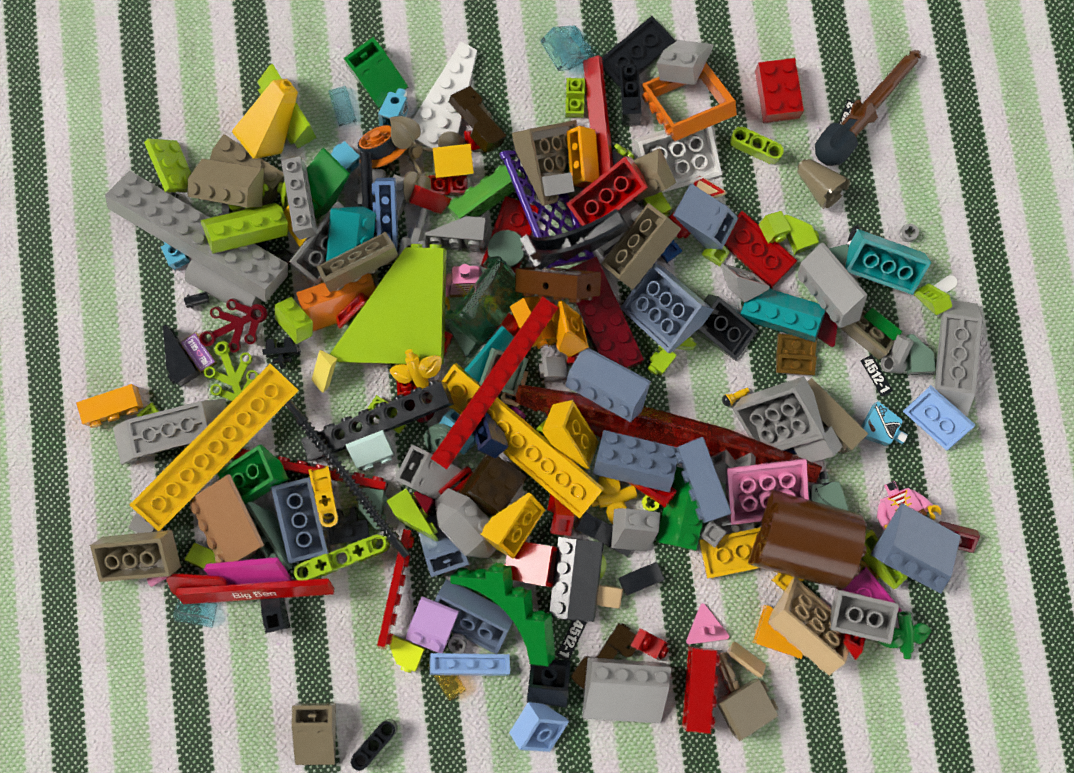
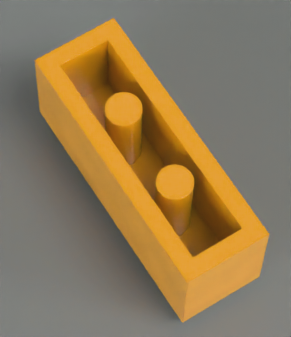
[566,126,599,188]
[76,384,144,428]

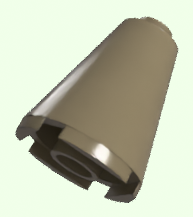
[797,159,850,209]

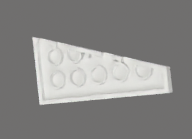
[413,42,477,148]

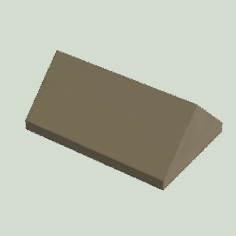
[840,310,896,360]

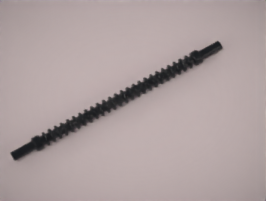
[285,400,410,559]

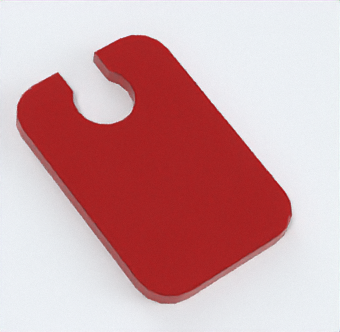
[166,574,227,595]

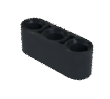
[350,719,398,771]

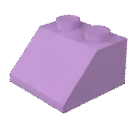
[406,597,459,653]

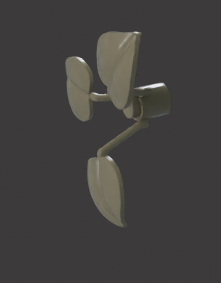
[390,116,466,205]

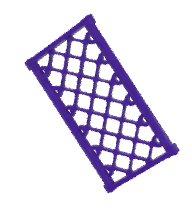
[500,150,595,269]

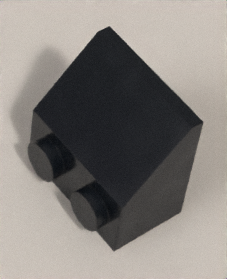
[527,659,571,707]

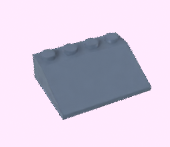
[620,263,713,353]
[871,503,961,594]

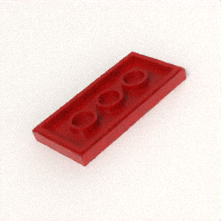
[481,196,539,278]
[724,211,797,289]

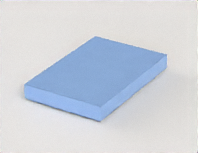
[903,385,975,451]

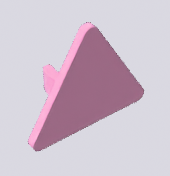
[686,603,729,644]

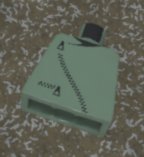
[808,471,849,511]

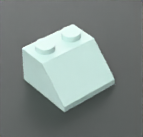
[346,430,395,471]

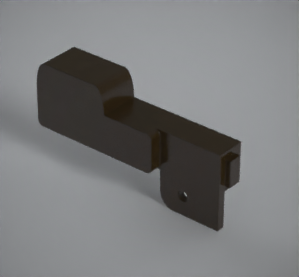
[448,86,506,152]
[571,623,636,690]

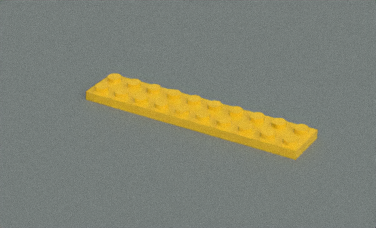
[129,363,299,531]
[442,363,605,518]

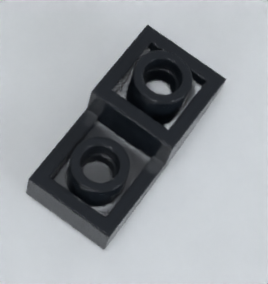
[618,562,665,596]

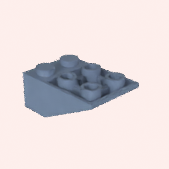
[673,184,738,249]
[418,514,470,577]

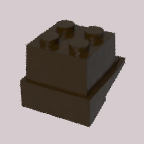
[458,454,527,518]

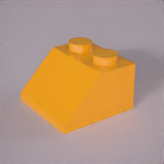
[552,300,589,357]

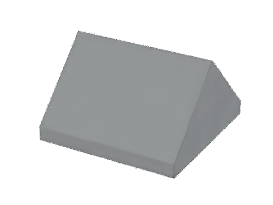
[721,263,770,303]

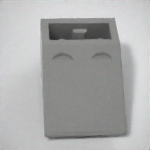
[426,216,487,252]
[394,445,463,500]

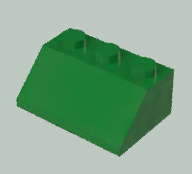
[217,444,288,505]

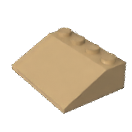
[768,577,849,675]

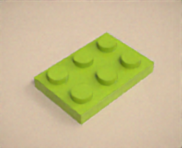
[144,138,191,193]

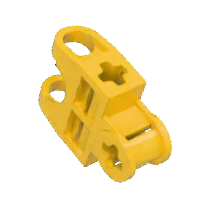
[309,466,338,527]

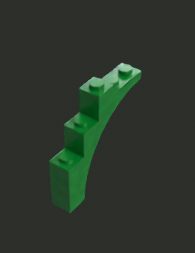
[450,563,555,666]

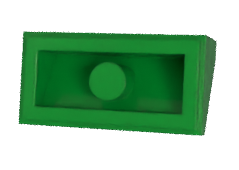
[864,307,902,340]

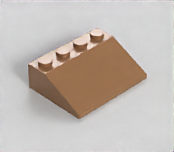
[189,474,264,563]

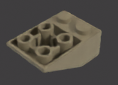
[292,703,336,765]

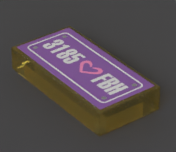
[180,332,218,374]

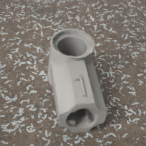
[881,335,914,374]

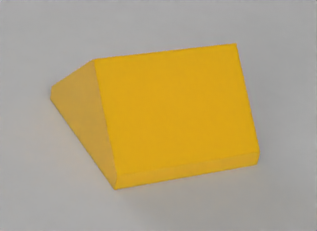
[433,144,474,178]

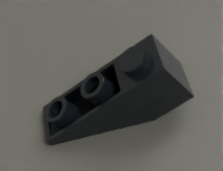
[619,64,642,125]
[260,598,291,634]

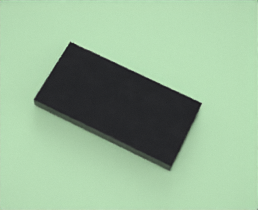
[602,16,676,88]

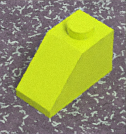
[389,635,426,673]

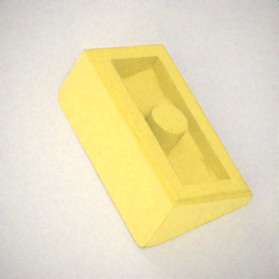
[311,350,337,393]

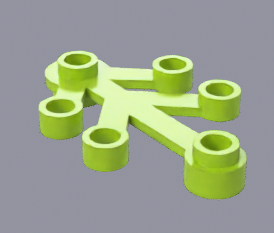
[204,341,259,401]

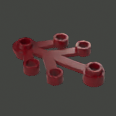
[199,298,268,353]

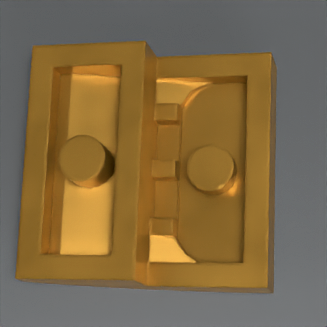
[776,333,817,375]

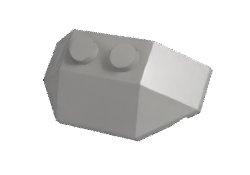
[435,488,497,559]

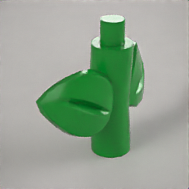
[877,611,931,660]

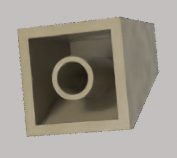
[716,678,778,741]

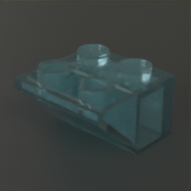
[540,25,594,71]

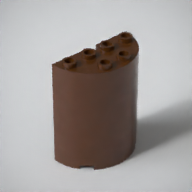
[748,490,867,590]

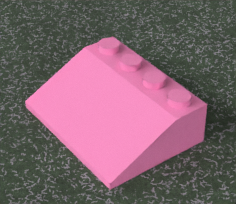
[726,459,809,525]

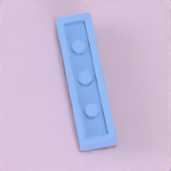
[430,653,510,676]

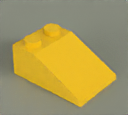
[542,400,599,469]
[480,493,545,559]

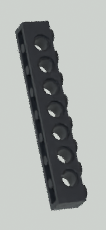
[301,380,454,461]

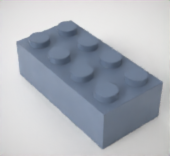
[593,430,677,492]

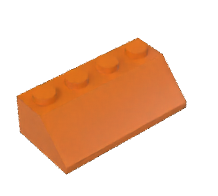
[296,273,377,332]

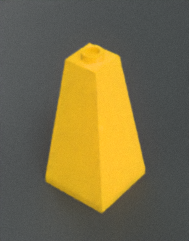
[232,79,298,159]

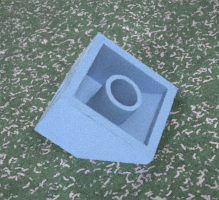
[509,702,569,752]

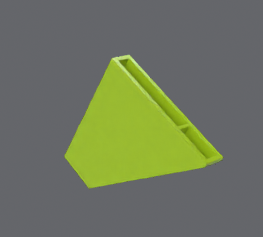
[330,244,447,365]

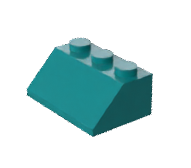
[326,206,376,262]
[465,326,514,382]

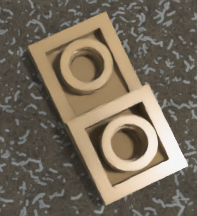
[597,585,623,609]

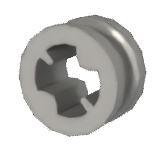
[899,224,919,242]
[448,633,467,654]

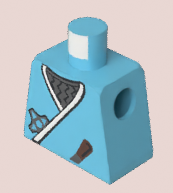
[378,88,408,126]
[861,401,908,446]

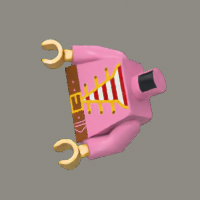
[445,264,497,311]
[877,481,941,530]

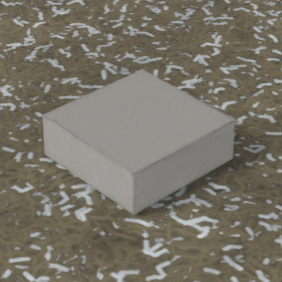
[700,520,727,548]

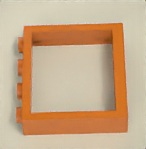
[641,63,737,141]

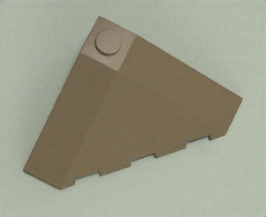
[512,120,577,206]

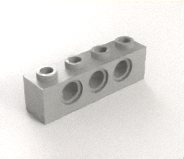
[281,156,318,240]

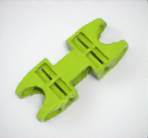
[294,535,390,580]

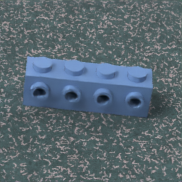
[372,178,399,253]

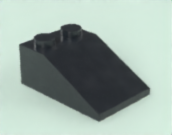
[695,294,758,361]

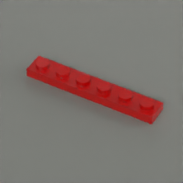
[377,529,415,650]

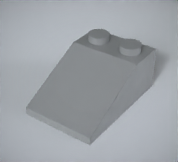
[657,40,713,85]

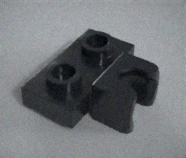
[328,507,370,545]

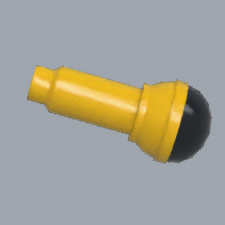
[722,388,750,407]

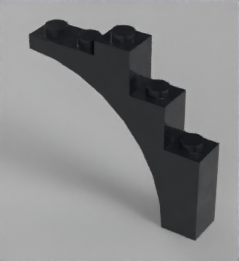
[520,209,630,270]

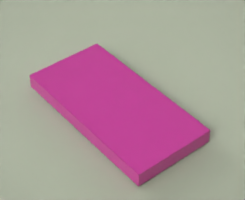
[204,557,294,585]

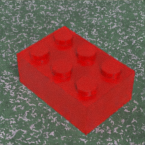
[755,58,804,123]

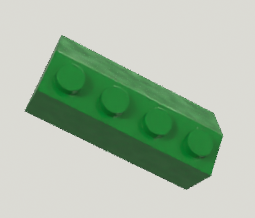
[656,467,703,551]

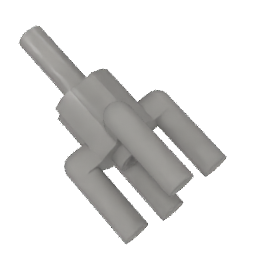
[398,208,429,255]

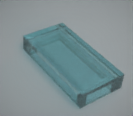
[328,85,357,127]

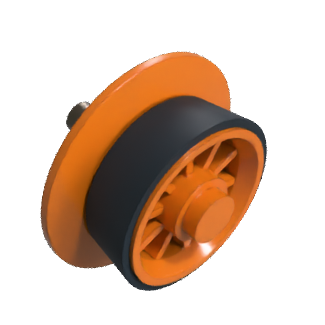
[358,125,406,171]

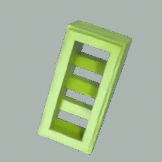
[913,283,952,315]

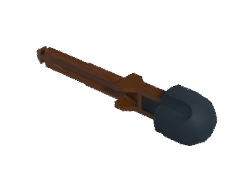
[815,50,921,166]

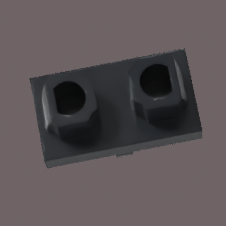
[262,337,301,369]

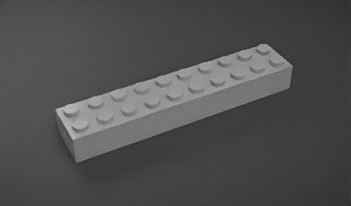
[105,170,288,302]

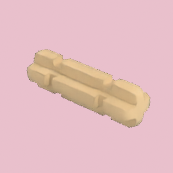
[718,652,739,692]

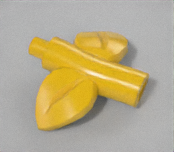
[389,349,442,389]
[591,476,637,524]

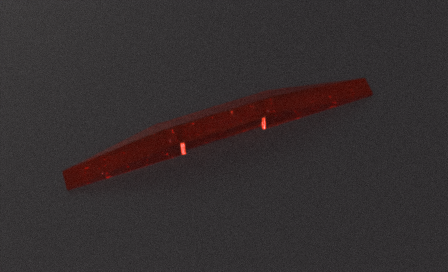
[515,385,822,483]

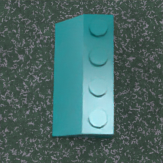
[845,229,932,295]
[741,289,826,342]

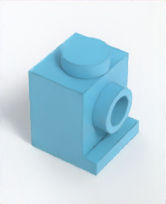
[161,242,191,270]

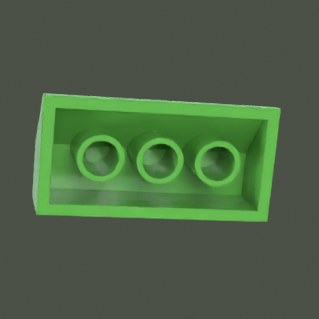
[448,165,522,220]

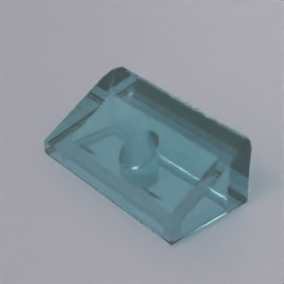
[173,599,218,628]

